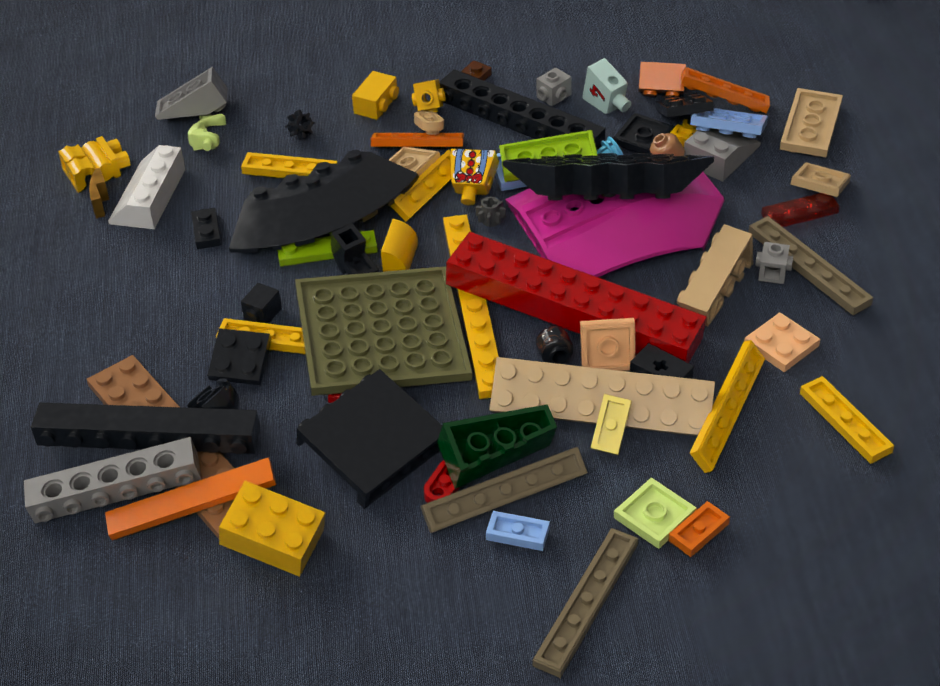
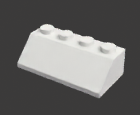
[108,145,185,229]

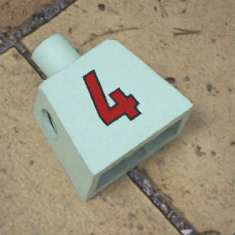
[582,58,632,114]

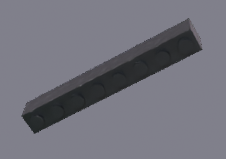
[31,402,261,454]

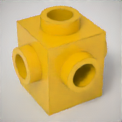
[412,79,446,112]

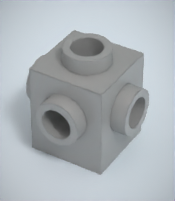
[536,67,572,106]
[755,242,793,284]

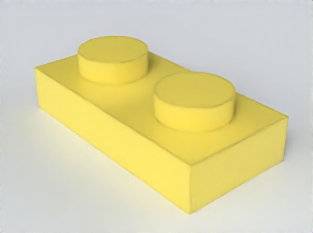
[591,394,632,455]

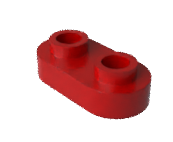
[424,460,461,503]

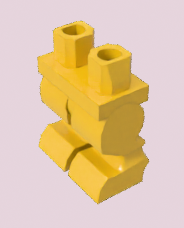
[58,136,131,193]

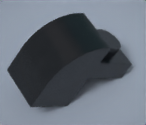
[331,223,379,275]

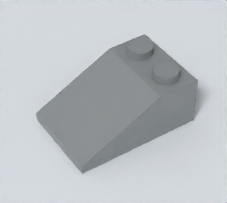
[155,67,228,120]
[684,128,761,182]

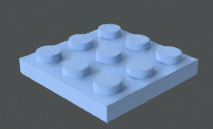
[690,108,768,138]

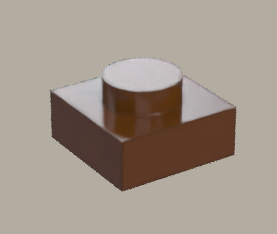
[461,60,492,81]

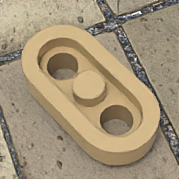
[414,111,444,135]

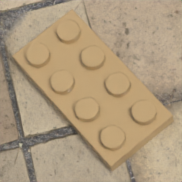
[780,88,843,157]

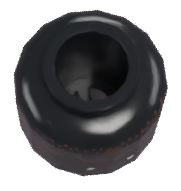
[536,326,574,364]

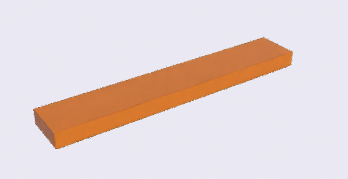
[105,457,276,540]

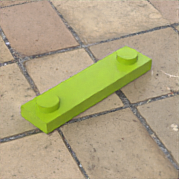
[277,230,378,266]

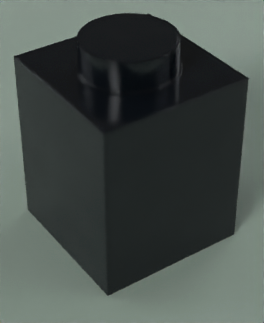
[241,283,282,324]

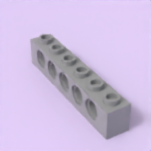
[24,437,202,523]

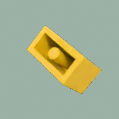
[352,71,399,120]

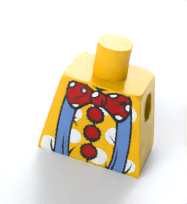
[450,149,499,205]

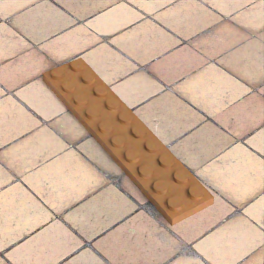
[86,355,235,549]

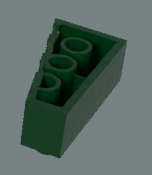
[437,404,557,489]

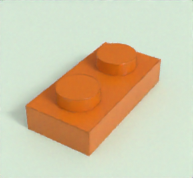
[668,501,730,557]

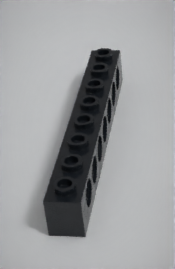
[439,69,605,150]

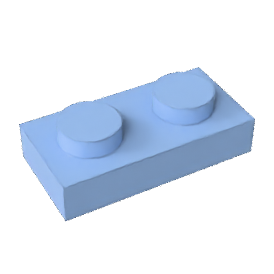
[486,511,550,551]

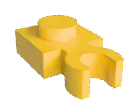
[670,119,697,147]

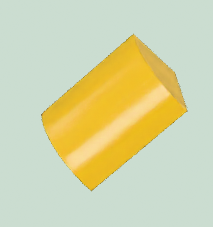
[381,219,418,272]

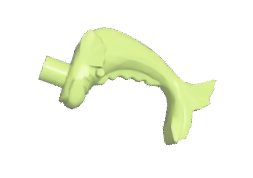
[188,113,226,151]

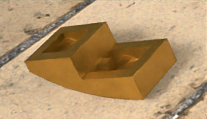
[89,168,109,219]

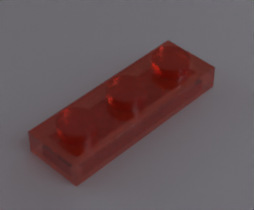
[761,193,840,227]

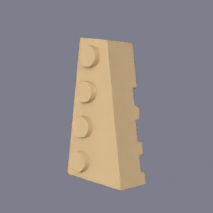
[677,224,753,326]

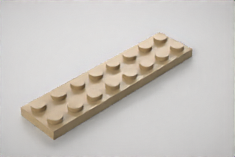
[489,357,715,436]

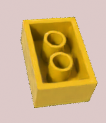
[219,481,325,577]

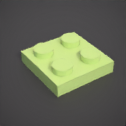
[614,478,697,549]

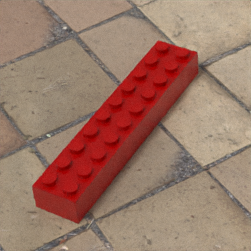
[446,231,707,363]

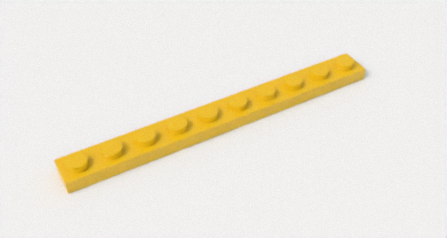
[443,215,499,399]

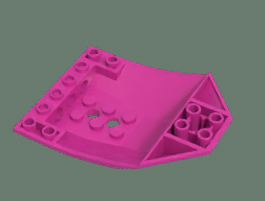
[505,172,724,277]

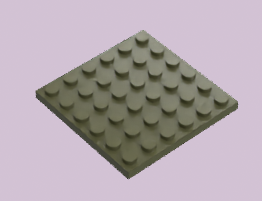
[295,266,472,396]

